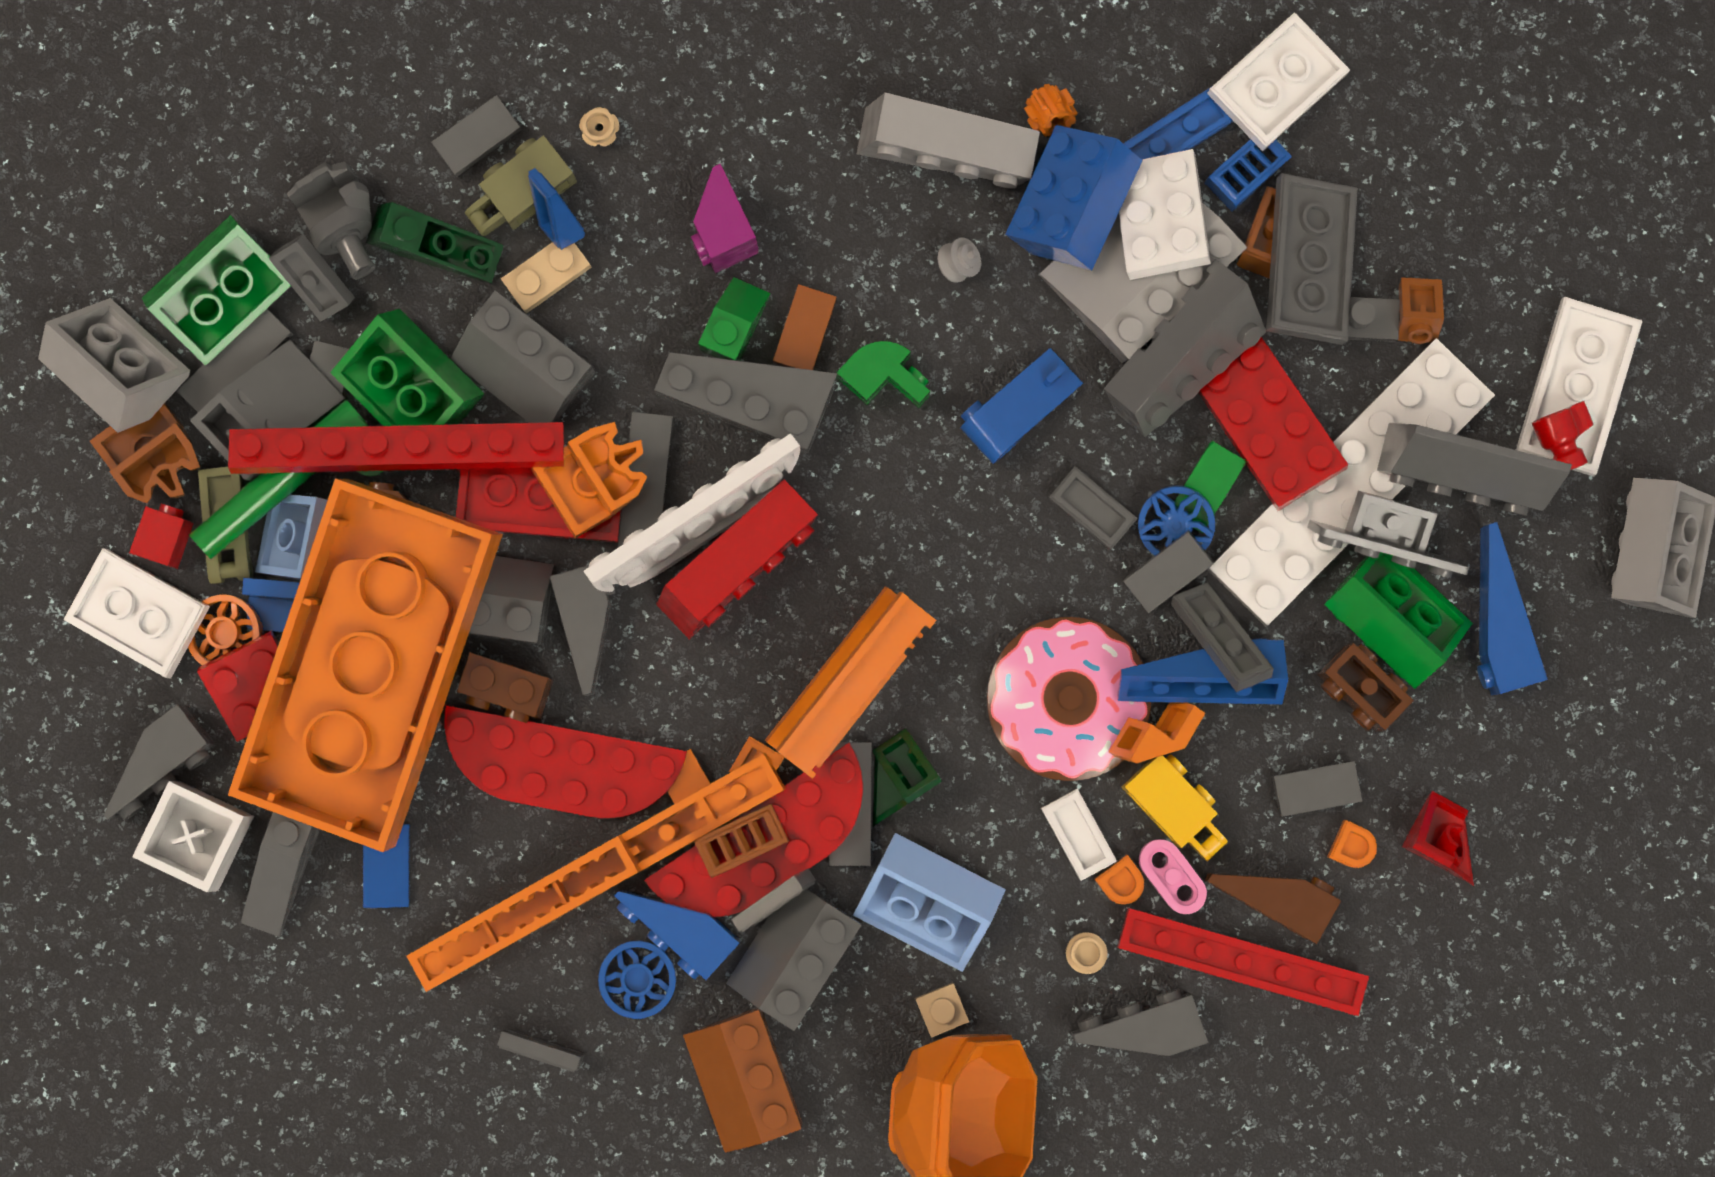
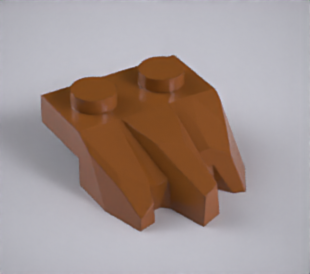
[90,403,200,503]

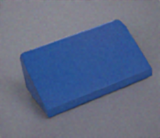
[363,824,410,908]

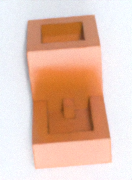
[1108,702,1205,763]

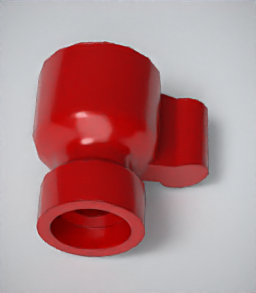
[1532,401,1594,470]

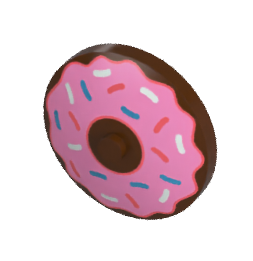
[987,617,1151,781]

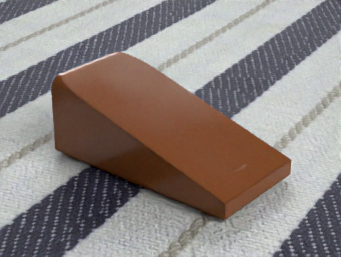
[1237,186,1276,279]

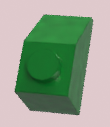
[698,277,771,361]

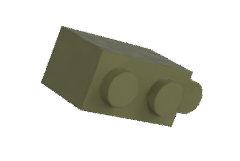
[465,135,577,236]

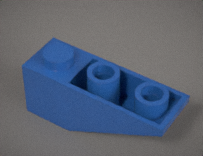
[614,890,741,980]

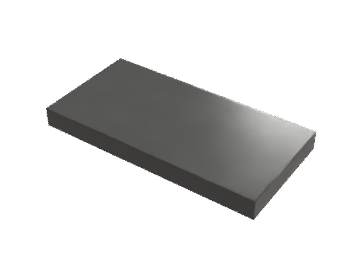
[1266,173,1358,345]

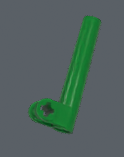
[189,400,383,559]

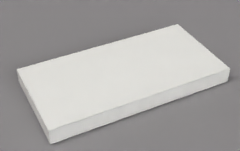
[1516,297,1642,476]

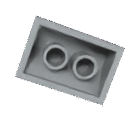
[38,298,190,433]
[1611,478,1715,618]

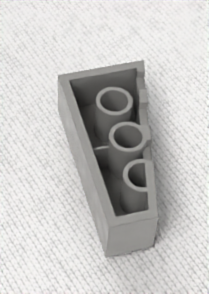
[856,93,1040,188]

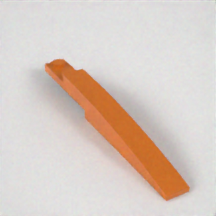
[407,753,786,992]

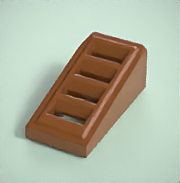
[694,804,789,878]

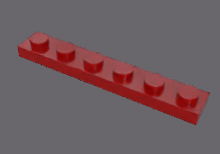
[1117,908,1369,1016]

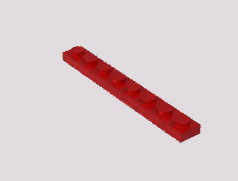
[228,422,564,474]

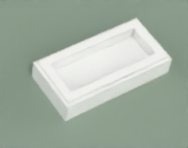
[1041,789,1117,881]

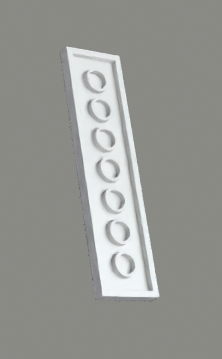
[1207,338,1495,627]

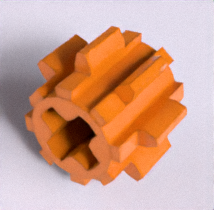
[1024,84,1078,137]

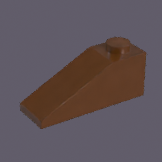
[1204,873,1341,944]

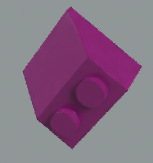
[691,164,759,274]

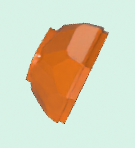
[888,1034,1038,1177]

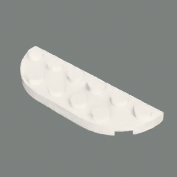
[584,433,800,592]

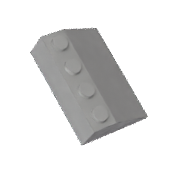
[1039,203,1247,363]

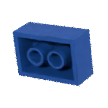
[1005,125,1143,271]

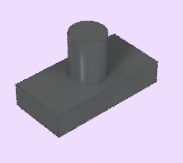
[1348,297,1400,342]

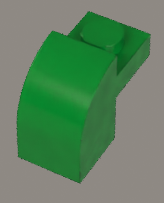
[837,341,930,409]

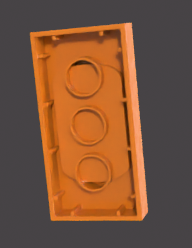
[228,478,503,852]

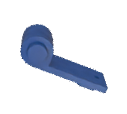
[960,348,1083,464]

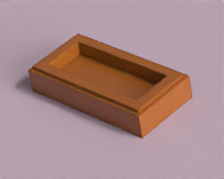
[773,284,837,370]

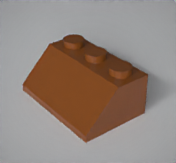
[683,1008,803,1153]

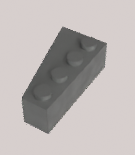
[1104,259,1266,437]
[654,352,838,455]

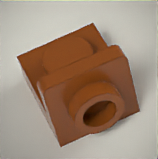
[1398,277,1444,344]

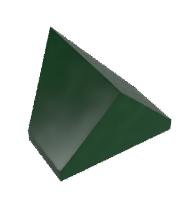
[872,729,942,826]

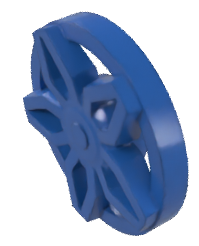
[1138,485,1215,555]
[598,940,676,1019]

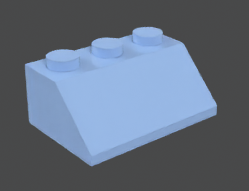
[853,833,1006,972]

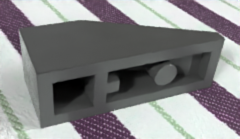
[550,565,616,697]
[241,812,320,937]

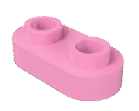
[1139,839,1207,914]

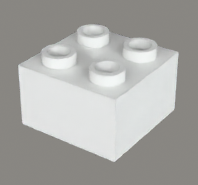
[132,781,254,892]

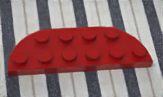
[445,706,688,818]
[644,742,864,917]

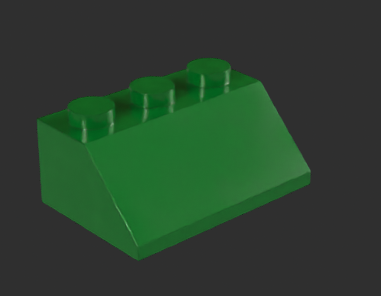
[142,215,291,366]
[330,308,484,426]
[1324,552,1473,689]

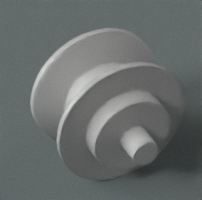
[937,238,981,283]

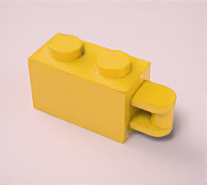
[1121,754,1228,862]

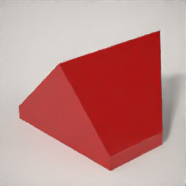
[1402,791,1474,886]

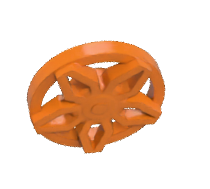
[188,595,263,665]

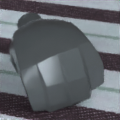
[287,162,376,279]

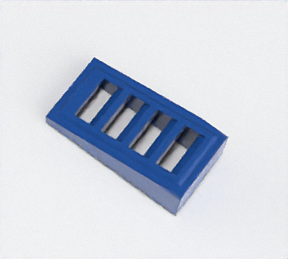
[1205,139,1292,212]
[528,168,585,250]

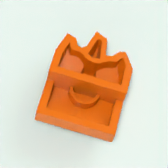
[532,422,647,539]

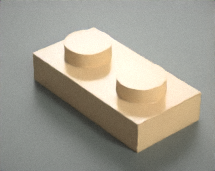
[501,242,592,314]

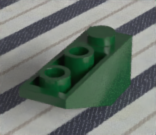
[366,202,504,283]

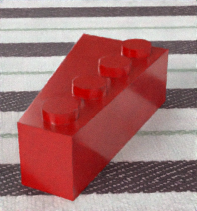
[656,479,818,640]

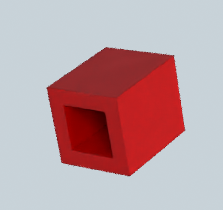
[129,503,194,569]

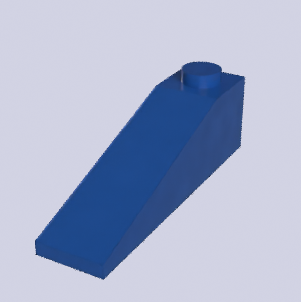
[1477,522,1548,696]
[1117,638,1288,704]

